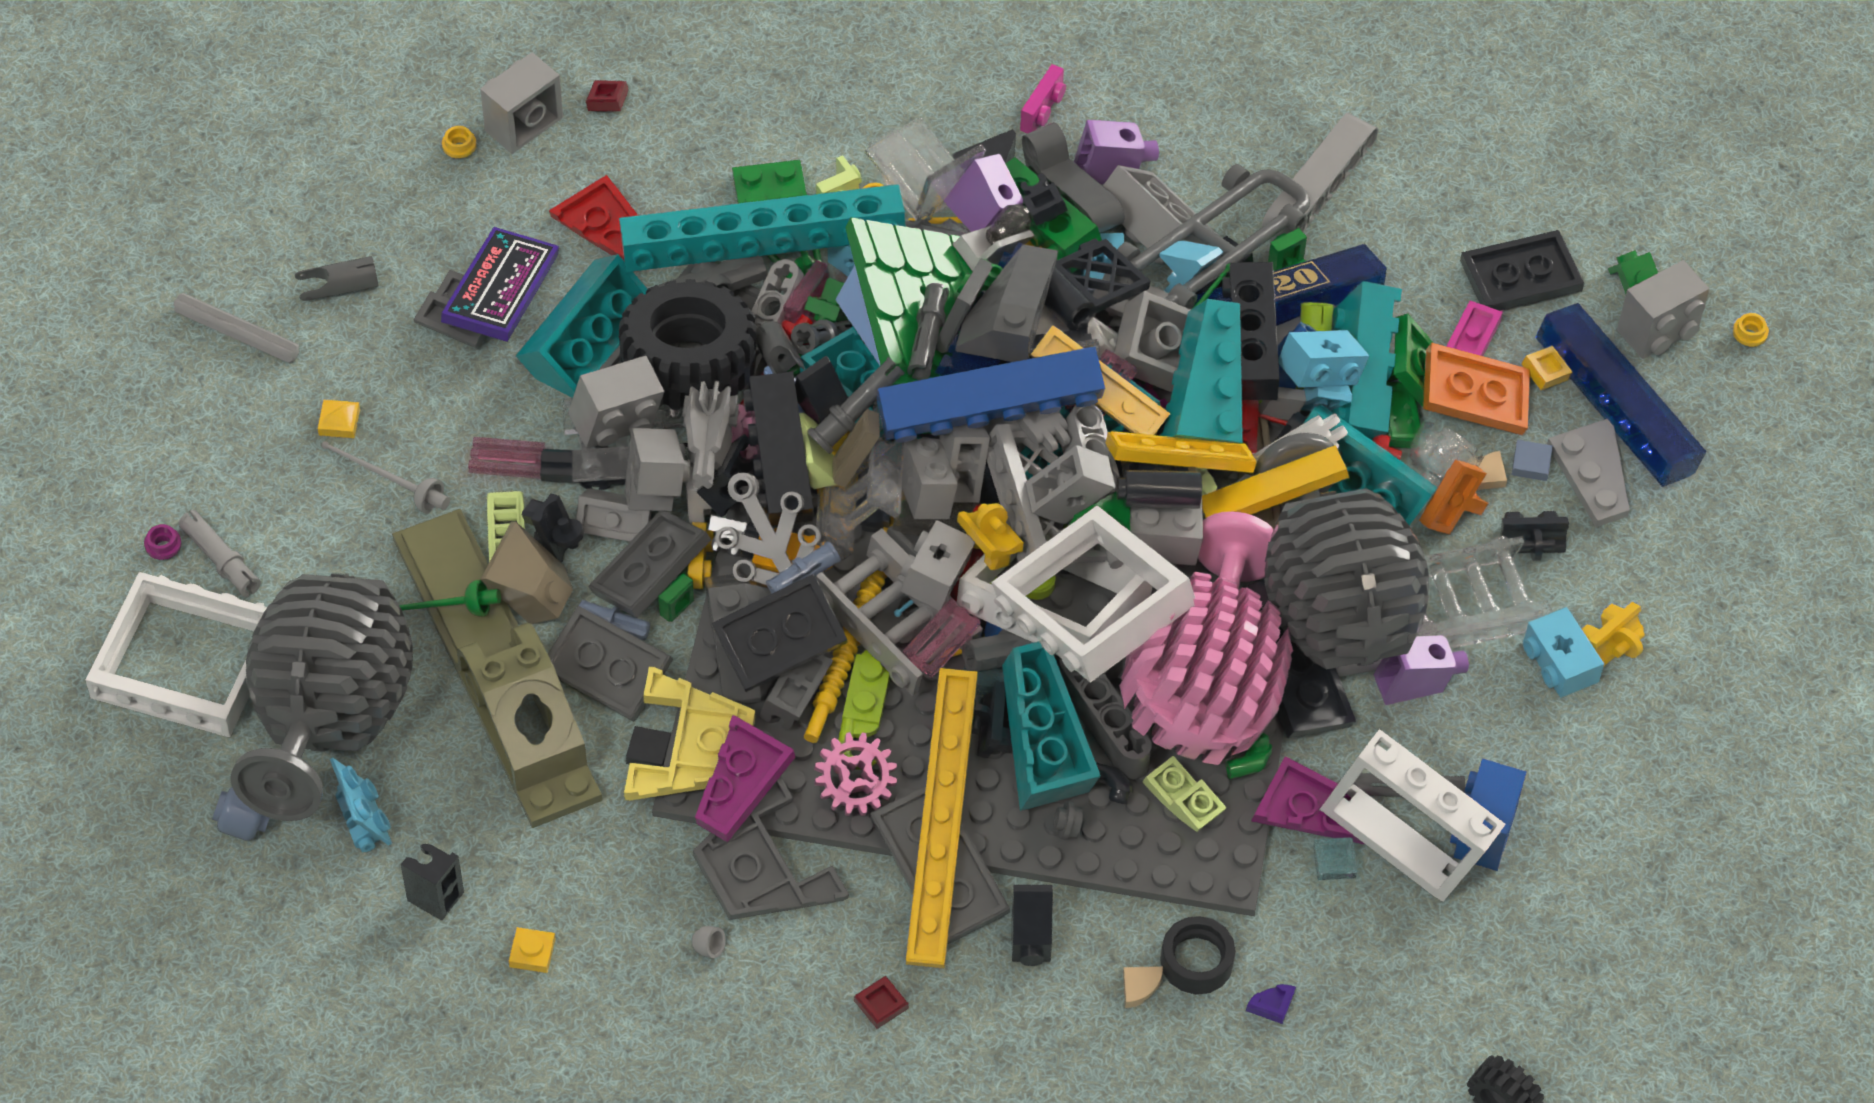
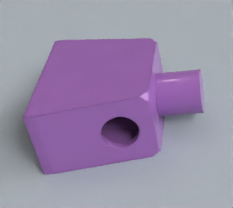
[1074,120,1159,185]
[944,154,1023,237]
[1373,635,1469,705]

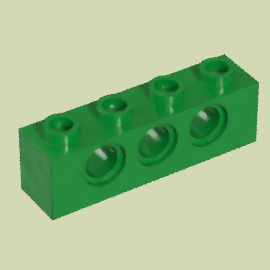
[1006,157,1102,273]

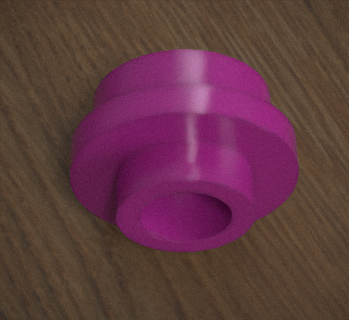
[144,524,181,560]

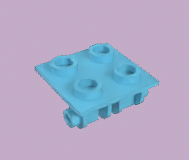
[330,758,392,852]

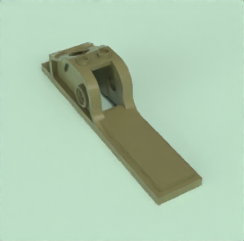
[392,509,602,828]

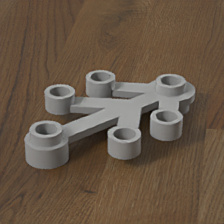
[715,473,822,585]

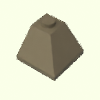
[480,521,573,624]

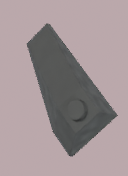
[956,244,1058,362]

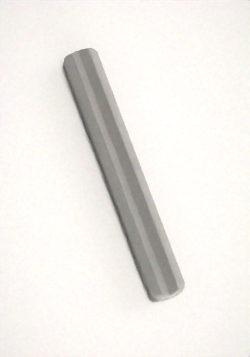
[173,293,300,363]

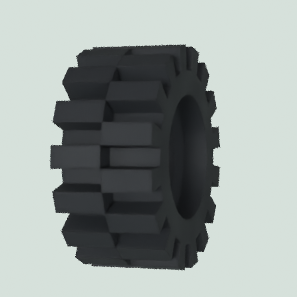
[1467,1055,1544,1103]

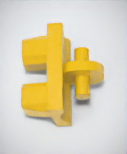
[957,503,1024,570]
[1582,602,1645,667]

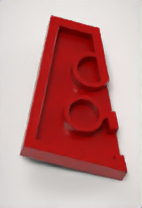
[549,175,639,262]

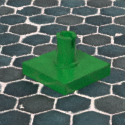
[1386,313,1433,411]

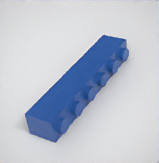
[876,346,1105,443]

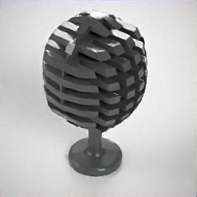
[1254,433,1430,669]
[230,573,413,821]

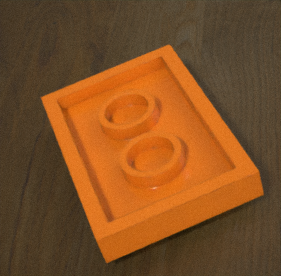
[1423,343,1530,435]

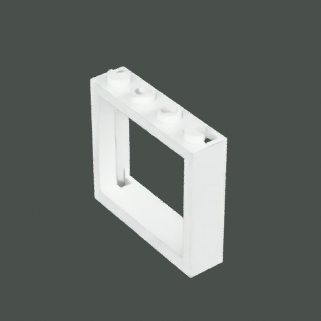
[991,506,1195,683]
[957,528,1152,645]
[86,572,267,737]
[1320,729,1505,901]

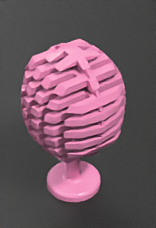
[1120,512,1293,765]

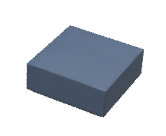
[1511,440,1553,481]

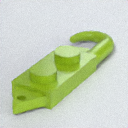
[838,650,891,770]

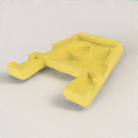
[624,667,755,801]

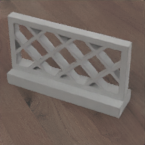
[986,424,1108,563]

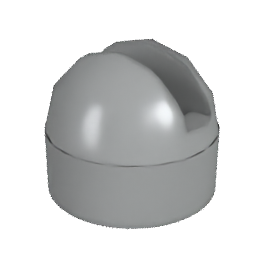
[692,926,725,958]

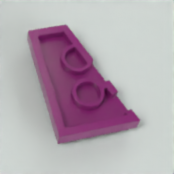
[695,715,795,842]
[1251,756,1366,845]

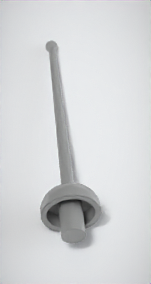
[322,441,450,514]

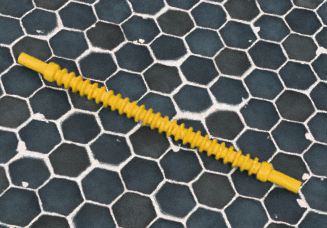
[804,484,908,743]

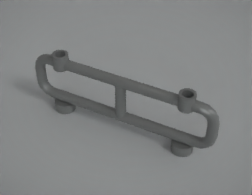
[1111,164,1310,309]

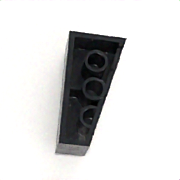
[743,371,813,526]

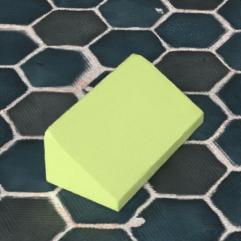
[799,413,837,489]

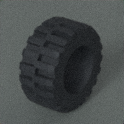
[619,279,756,411]

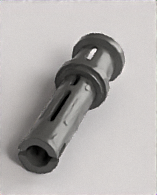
[791,319,862,355]
[807,357,905,454]

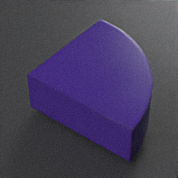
[1246,984,1296,1024]

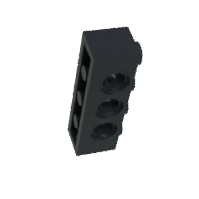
[1222,262,1279,400]

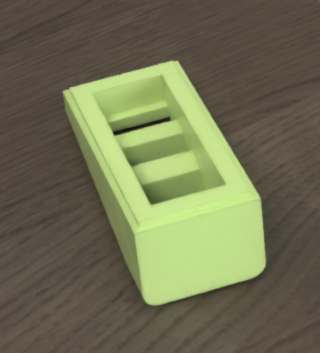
[487,491,525,562]

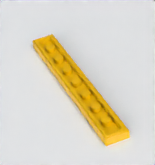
[906,668,978,968]

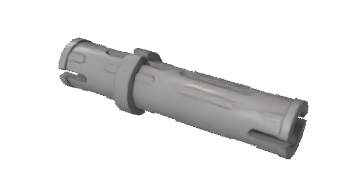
[179,510,261,597]

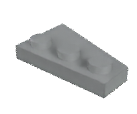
[1547,417,1630,527]

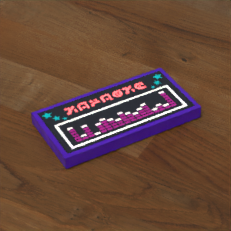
[441,227,559,342]

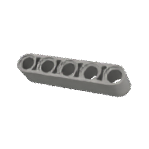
[1262,113,1378,236]

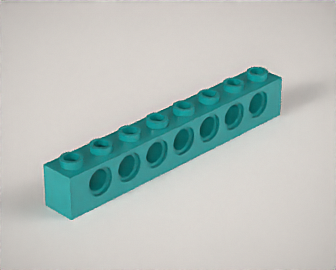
[619,184,906,272]

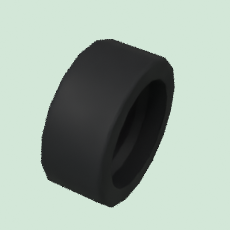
[1160,916,1236,995]

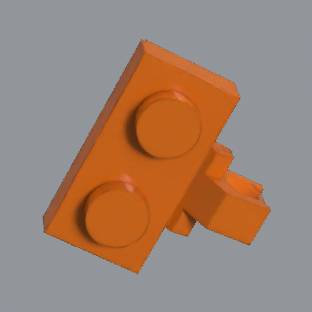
[1418,459,1489,535]

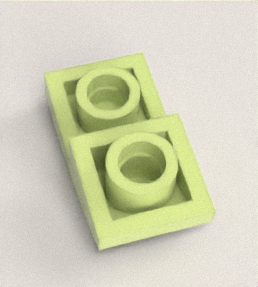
[1143,756,1226,832]

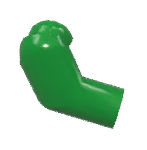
[1225,733,1272,779]

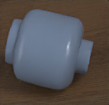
[212,787,269,841]

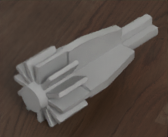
[682,381,739,489]

